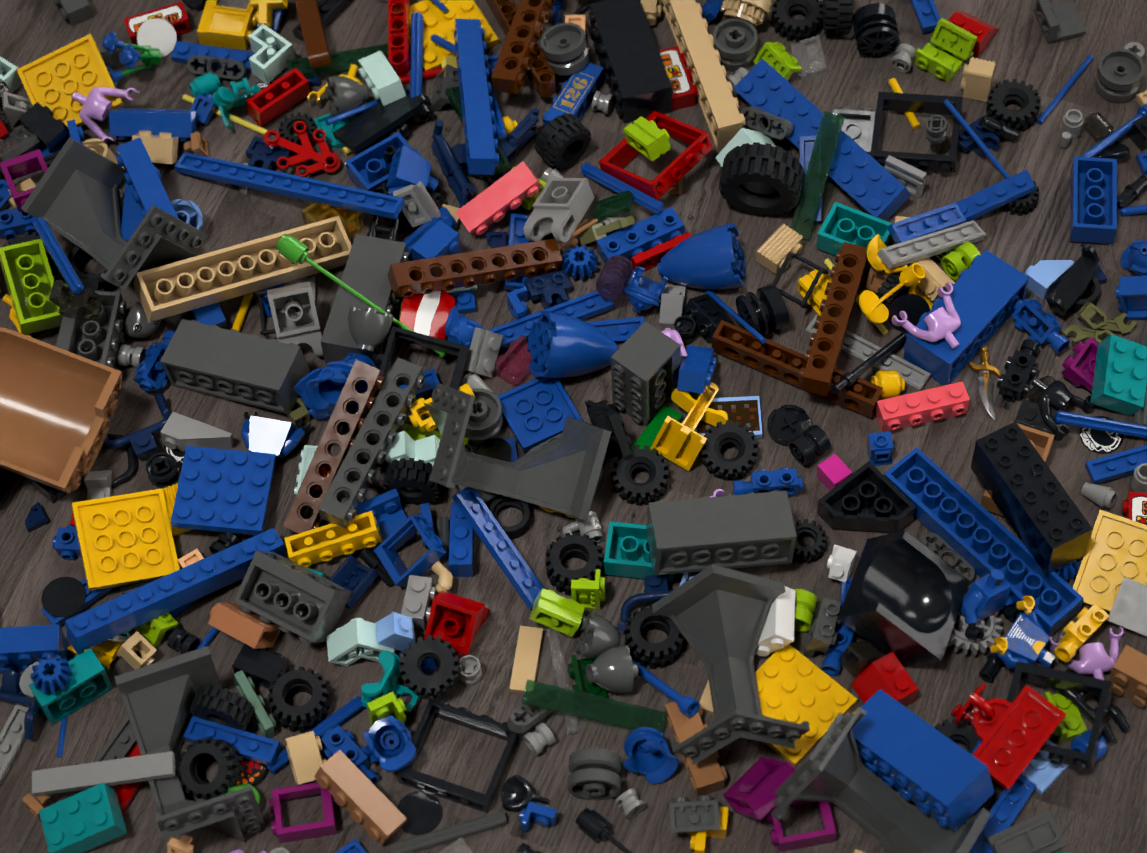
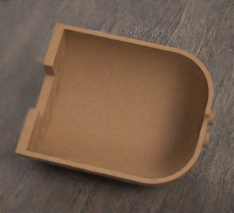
[0,327,122,494]

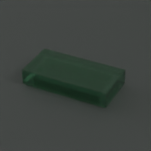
[593,190,633,223]

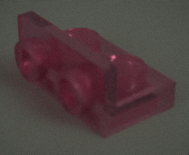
[495,335,532,388]

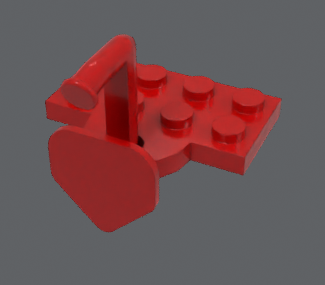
[951,683,1066,791]

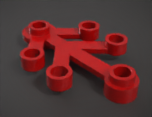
[264,121,341,178]

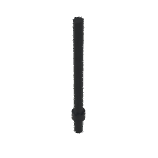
[831,330,907,394]

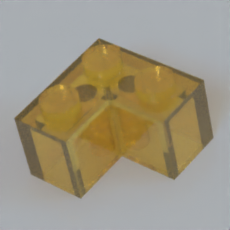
[302,202,364,238]

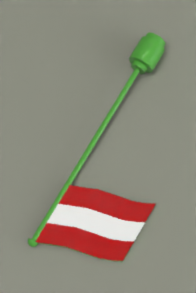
[275,234,455,358]

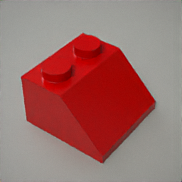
[948,11,999,58]
[424,591,485,655]
[851,652,919,707]

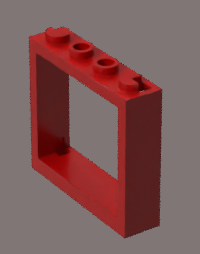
[599,111,713,200]

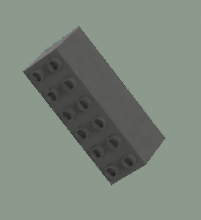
[321,234,410,369]
[160,319,310,414]
[646,491,797,575]

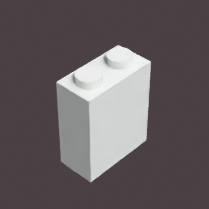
[755,587,795,656]

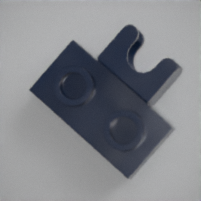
[951,116,1000,159]
[245,136,293,171]
[524,270,572,309]

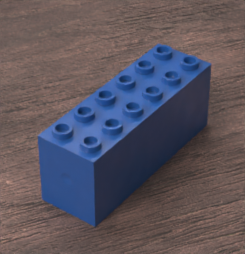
[903,250,1029,386]
[852,689,994,832]

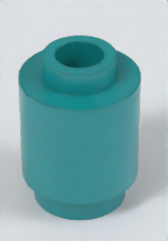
[188,72,221,98]

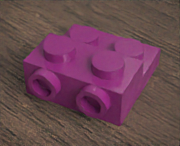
[1061,337,1098,392]

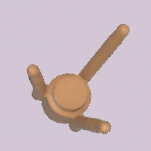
[558,219,598,253]

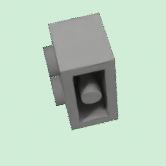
[401,575,437,631]

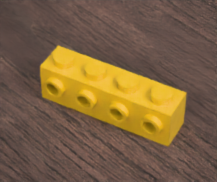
[284,511,383,568]

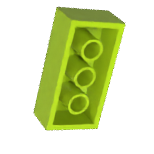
[0,239,64,335]

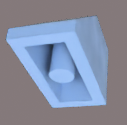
[1025,260,1075,300]
[376,612,416,651]

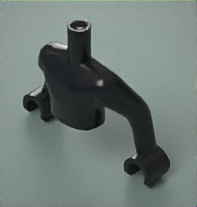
[1031,377,1096,441]

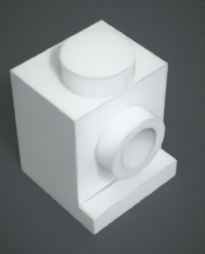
[827,545,857,583]

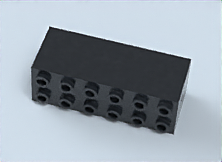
[587,0,672,124]
[970,421,1093,575]

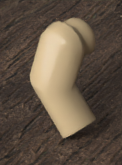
[431,561,453,592]

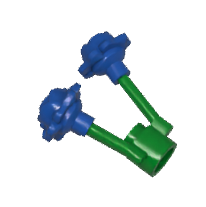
[102,31,162,87]

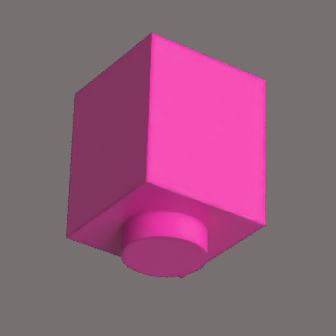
[816,454,852,491]

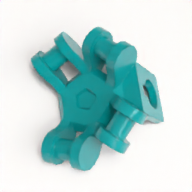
[211,78,261,131]
[361,651,421,713]

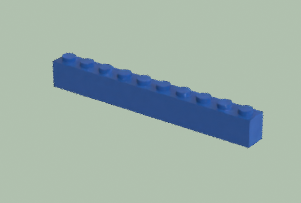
[454,19,499,175]
[115,137,227,329]
[65,528,285,653]

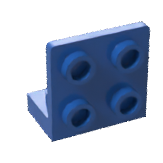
[356,489,416,555]

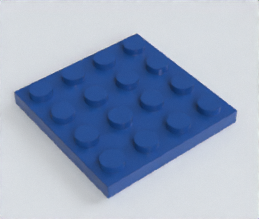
[170,446,276,535]

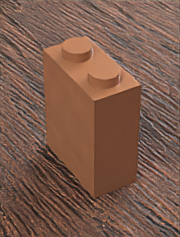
[208,602,281,649]

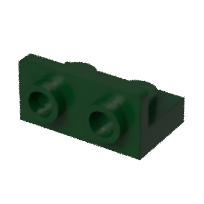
[568,655,608,707]

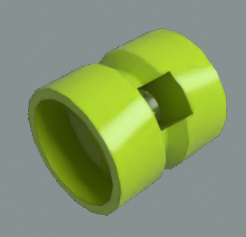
[941,242,981,281]
[793,589,818,632]

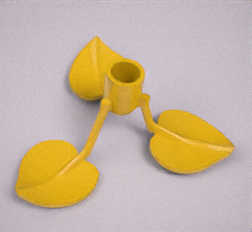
[859,234,935,324]

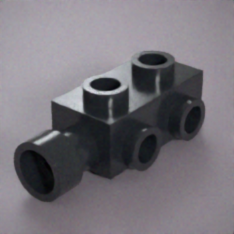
[996,339,1039,402]

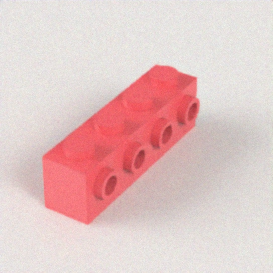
[455,161,543,236]
[875,381,970,432]

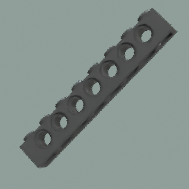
[318,358,425,528]

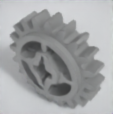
[947,595,1003,656]

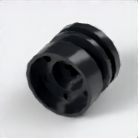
[852,3,900,58]
[736,283,789,336]

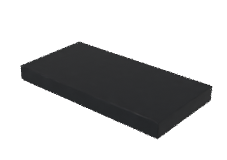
[333,94,423,153]

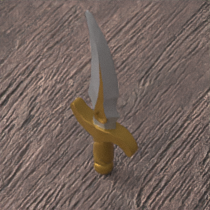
[969,346,1001,420]

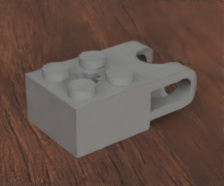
[523,178,595,243]
[267,281,324,358]

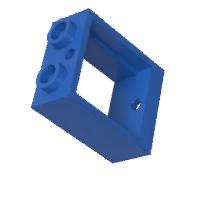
[1116,276,1147,319]
[374,515,446,588]

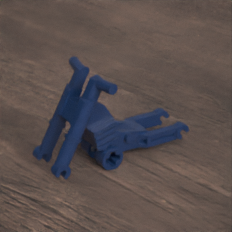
[431,108,539,208]

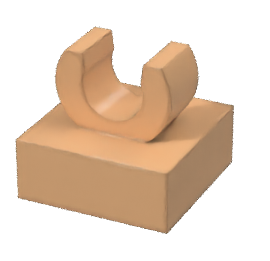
[167,834,194,853]

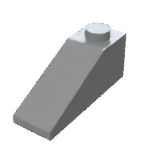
[160,412,235,451]

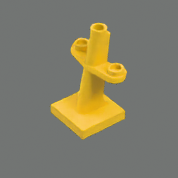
[650,382,728,471]

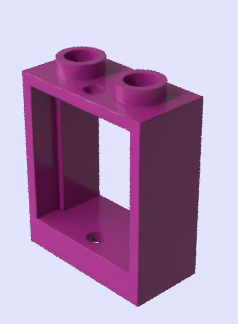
[0,149,48,212]
[723,756,796,820]
[269,782,337,843]
[765,800,836,852]

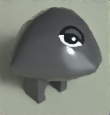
[124,302,161,338]

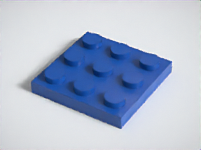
[497,377,583,452]

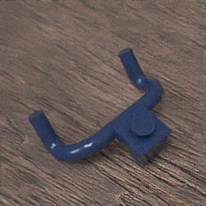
[103,393,171,461]
[617,574,675,631]
[0,670,39,739]

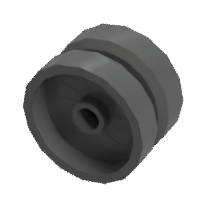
[713,18,758,72]
[540,23,591,75]
[1094,48,1145,103]
[464,388,503,446]
[568,748,621,800]

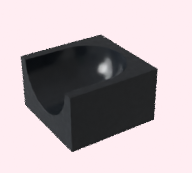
[838,530,969,667]

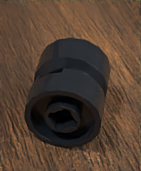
[788,425,831,466]

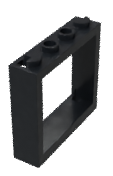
[870,92,963,173]
[369,326,470,431]
[1007,661,1113,770]
[397,699,519,813]

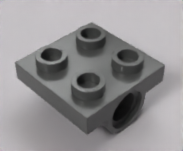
[0,128,40,162]

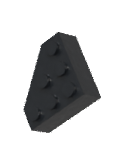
[817,461,916,533]

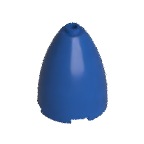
[657,223,747,290]
[527,311,619,378]

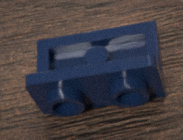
[329,555,378,609]

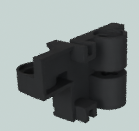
[585,400,632,459]

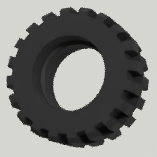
[719,142,804,217]

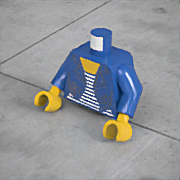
[990,596,1056,669]

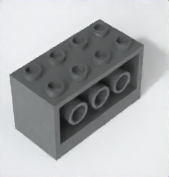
[56,289,128,370]
[611,321,681,427]
[234,551,352,644]

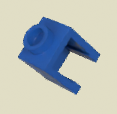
[866,431,894,466]

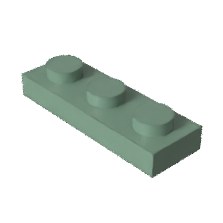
[234,670,276,738]

